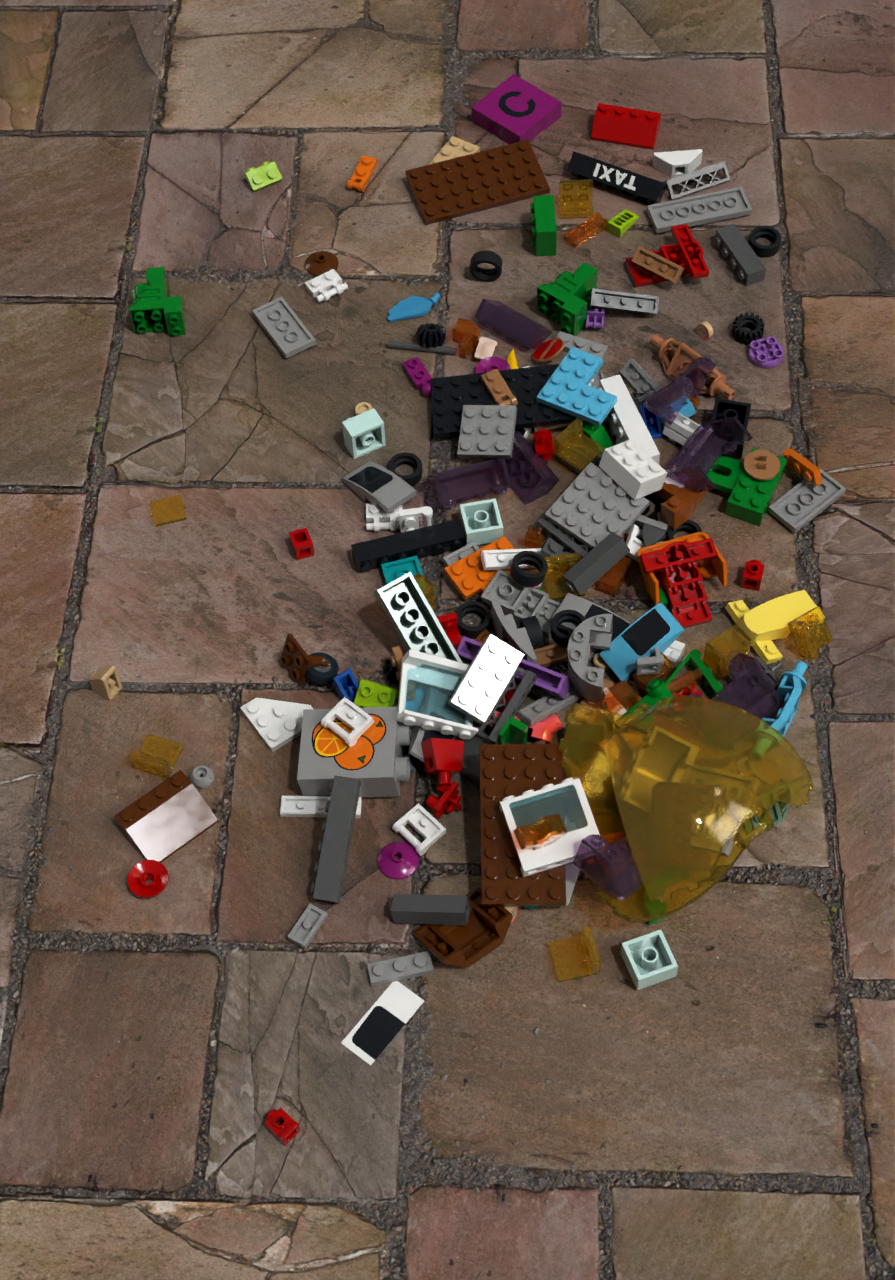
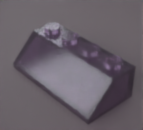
[474,298,552,350]
[488,431,559,504]

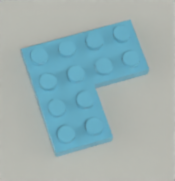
[536,347,617,426]

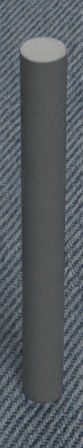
[387,341,457,355]

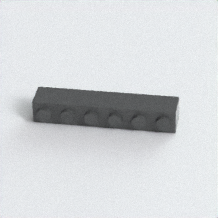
[311,776,361,904]

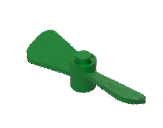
[620,652,692,733]

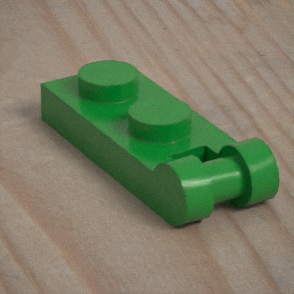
[688,649,724,703]

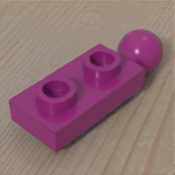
[402,357,432,397]

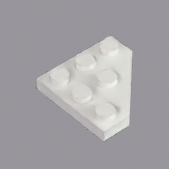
[240,697,313,752]

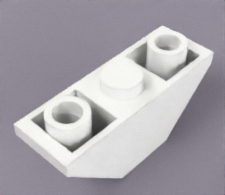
[653,149,703,177]

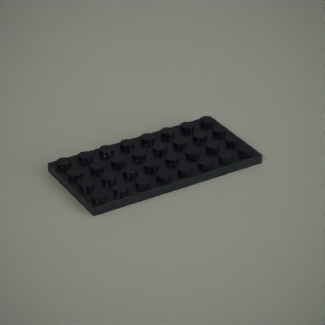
[431,364,577,438]

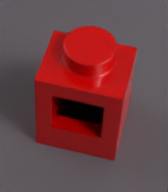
[289,528,315,560]
[741,559,765,591]
[265,1108,300,1146]

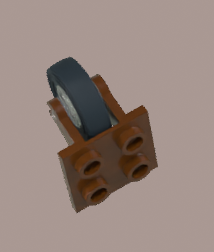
[280,633,338,687]

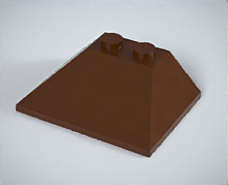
[412,887,513,968]

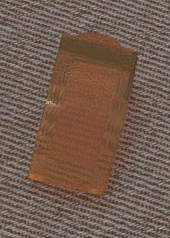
[453,318,480,359]
[596,681,642,720]
[514,814,567,850]

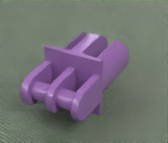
[586,301,605,330]

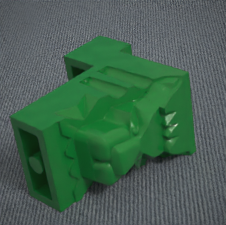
[537,262,598,336]
[129,267,186,336]

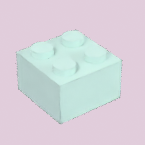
[342,408,386,459]
[459,498,503,545]
[620,929,678,990]

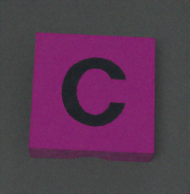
[471,74,562,144]

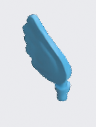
[387,292,441,323]

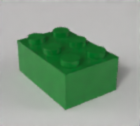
[530,195,557,256]

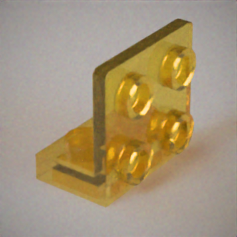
[559,179,593,219]
[554,418,604,471]
[544,552,586,600]
[787,607,833,660]
[128,734,184,779]
[549,925,601,982]

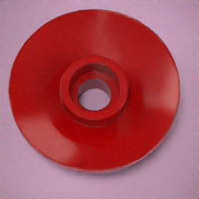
[127,860,169,898]

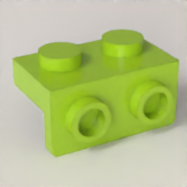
[243,161,283,192]

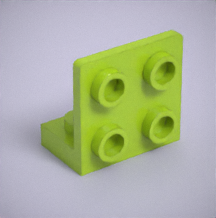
[354,679,399,708]

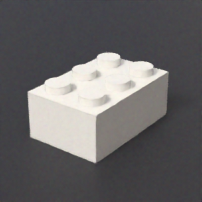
[599,439,667,500]

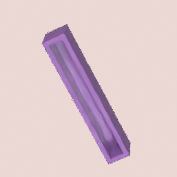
[456,636,572,700]

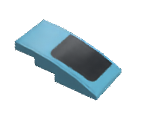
[599,603,685,682]

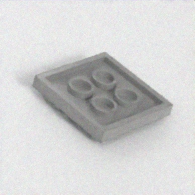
[457,405,517,458]

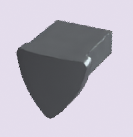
[643,524,667,546]

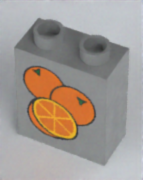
[297,707,412,797]

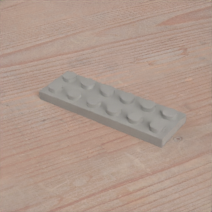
[647,186,752,233]

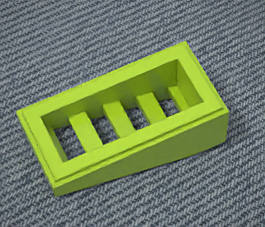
[606,209,639,238]

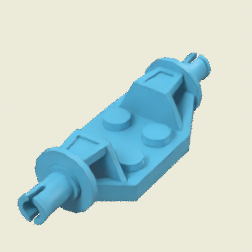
[750,661,808,760]

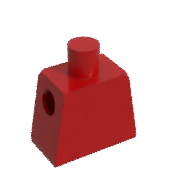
[421,738,464,786]

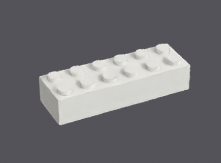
[598,374,660,464]

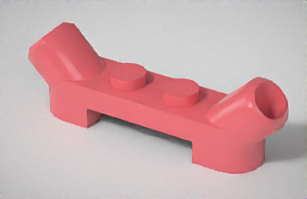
[475,710,563,744]

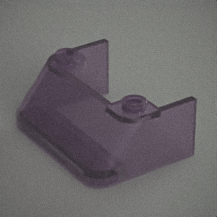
[665,416,753,492]

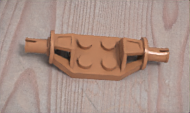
[650,334,736,400]

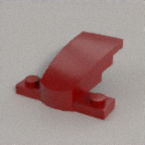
[625,224,710,287]
[639,538,718,628]

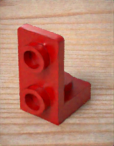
[437,612,461,651]

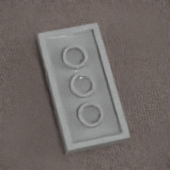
[252,296,316,358]
[768,468,846,533]

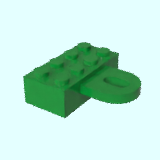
[703,448,787,527]

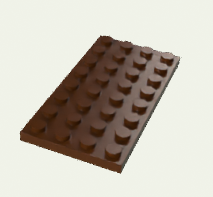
[405,140,550,225]
[479,744,566,906]

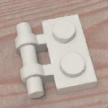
[305,269,348,303]
[366,503,403,532]

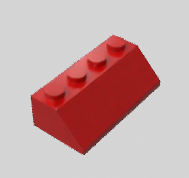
[591,103,661,150]

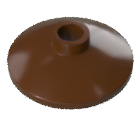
[305,251,339,277]

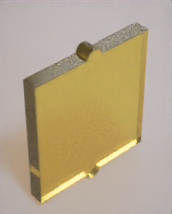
[149,494,187,527]

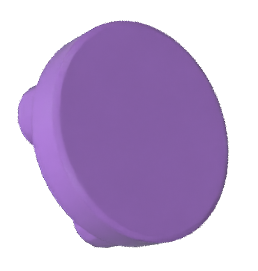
[748,336,784,369]

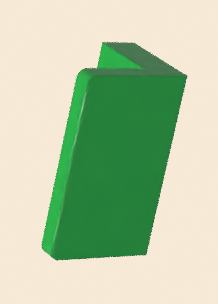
[498,716,528,744]

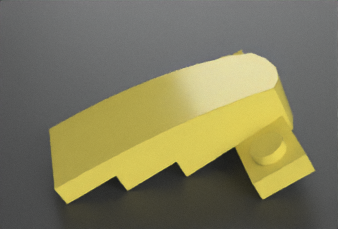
[725,590,825,664]

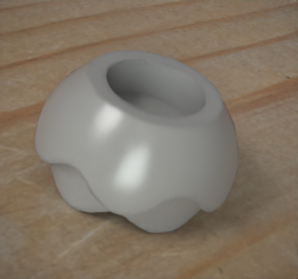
[189,765,215,789]

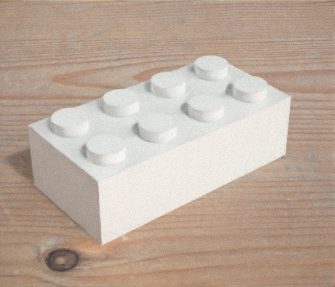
[448,634,525,724]

